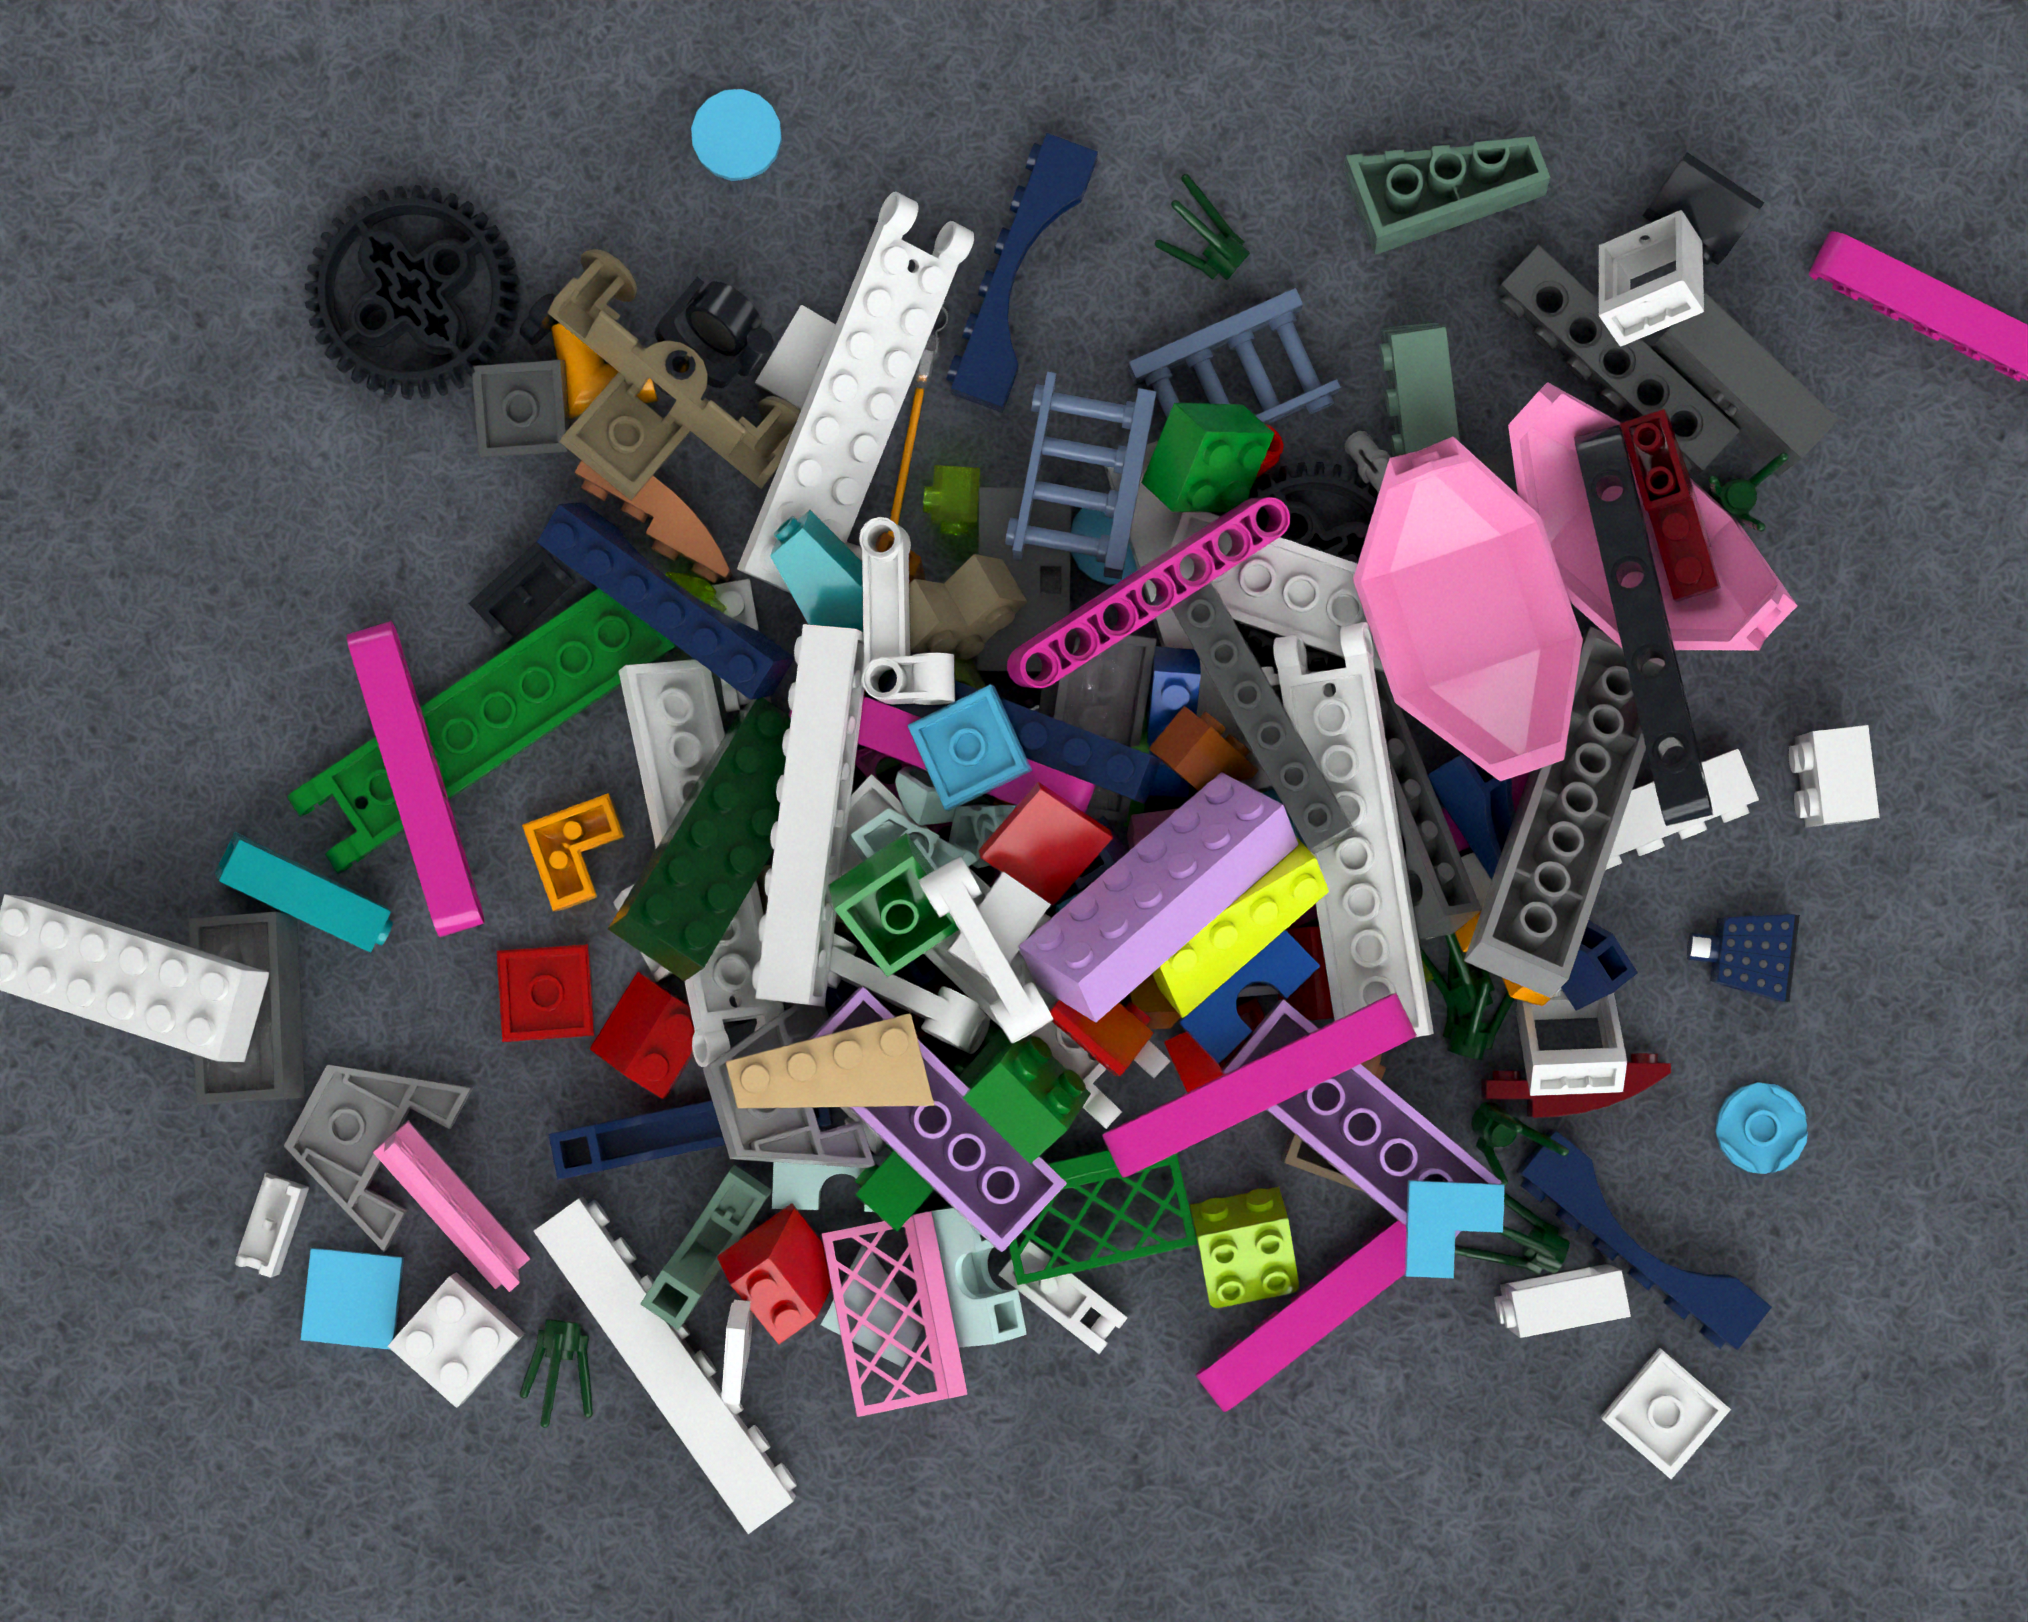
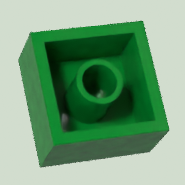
[1141,403,1275,512]
[828,833,959,977]
[963,1034,1091,1164]

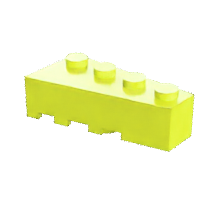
[1152,837,1329,1018]

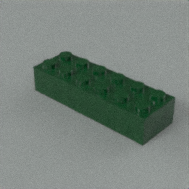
[608,697,791,981]

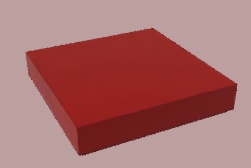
[978,782,1113,906]
[497,944,595,1042]

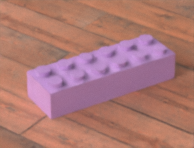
[1018,772,1299,1022]
[808,987,1067,1252]
[1220,1000,1501,1238]

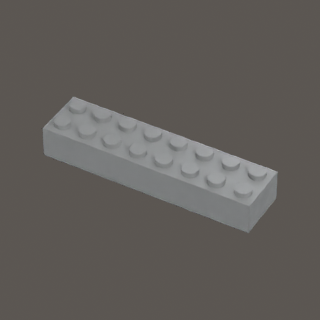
[1464,627,1665,998]

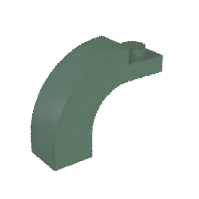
[640,1165,772,1330]

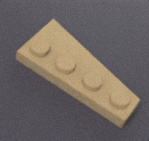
[725,1013,935,1108]

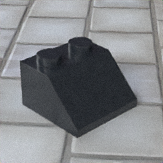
[1642,152,1764,265]

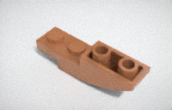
[575,460,733,584]

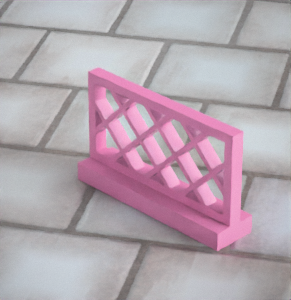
[373,1120,530,1292]
[821,1211,968,1417]

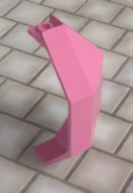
[1508,382,1797,650]
[1353,437,1583,781]

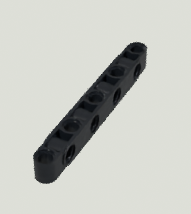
[1574,425,1713,826]

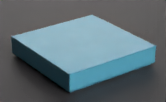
[907,684,1032,811]
[300,1247,404,1350]

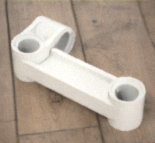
[859,517,955,705]
[918,856,1053,1043]
[827,934,990,1054]

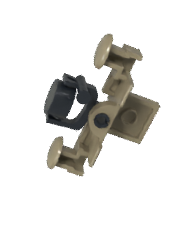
[547,249,801,501]

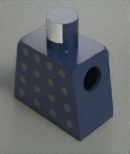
[1687,914,1800,1002]

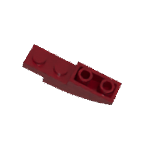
[1620,409,1721,602]
[1481,1053,1671,1118]

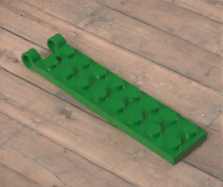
[287,588,677,874]

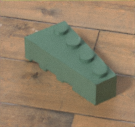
[1344,136,1551,255]
[1379,321,1460,457]

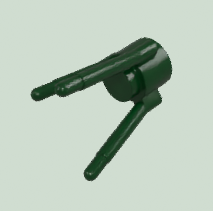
[1155,174,1250,280]
[1708,452,1788,532]
[1420,933,1495,1016]
[1443,949,1515,1060]
[1471,1102,1569,1187]
[1455,1192,1570,1274]
[520,1319,593,1428]

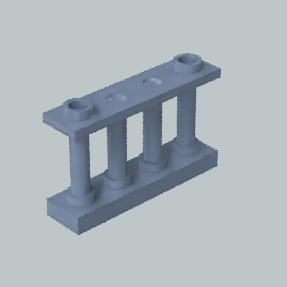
[1127,288,1341,425]
[1005,371,1157,580]

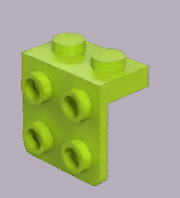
[1189,1187,1299,1308]

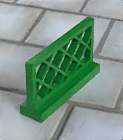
[1009,1150,1198,1285]

